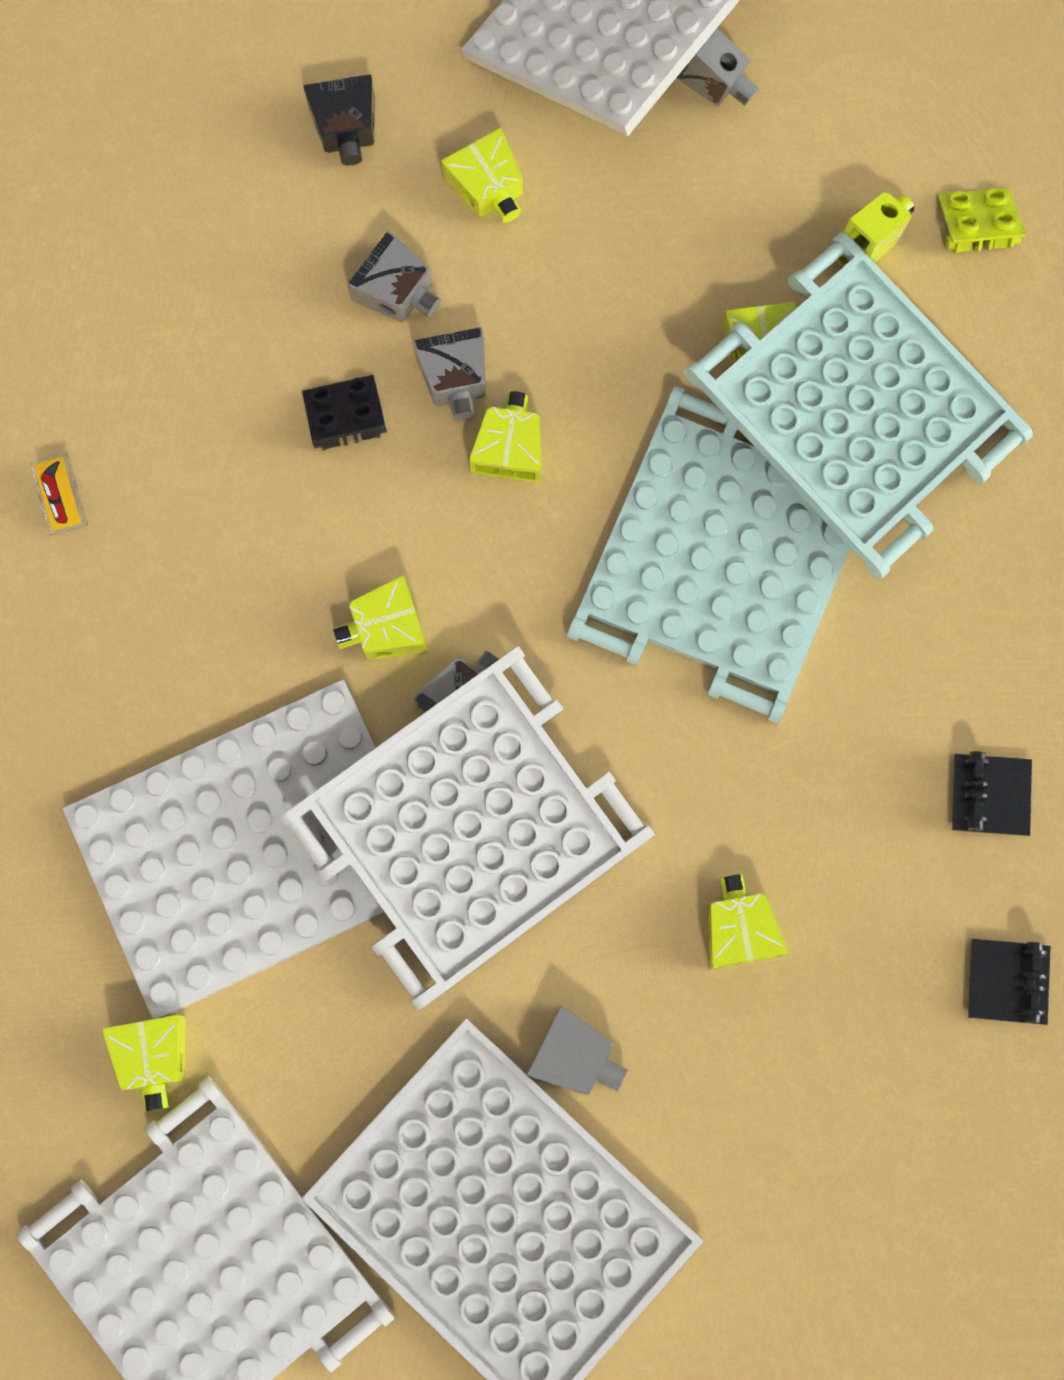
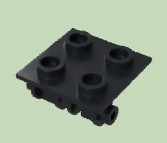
[302,375,387,451]
[952,751,1032,836]
[968,939,1051,1025]

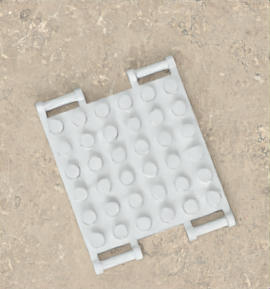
[278,646,655,1011]
[16,1076,396,1380]

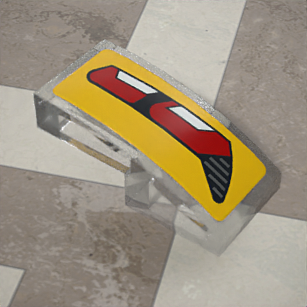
[30,452,88,536]

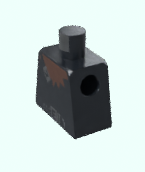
[303,74,375,166]

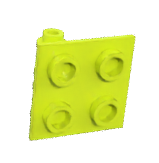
[937,187,1026,253]

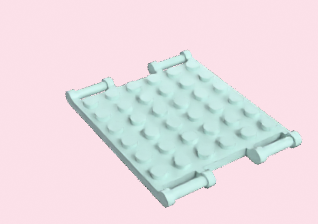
[684,232,1033,580]
[567,385,850,724]

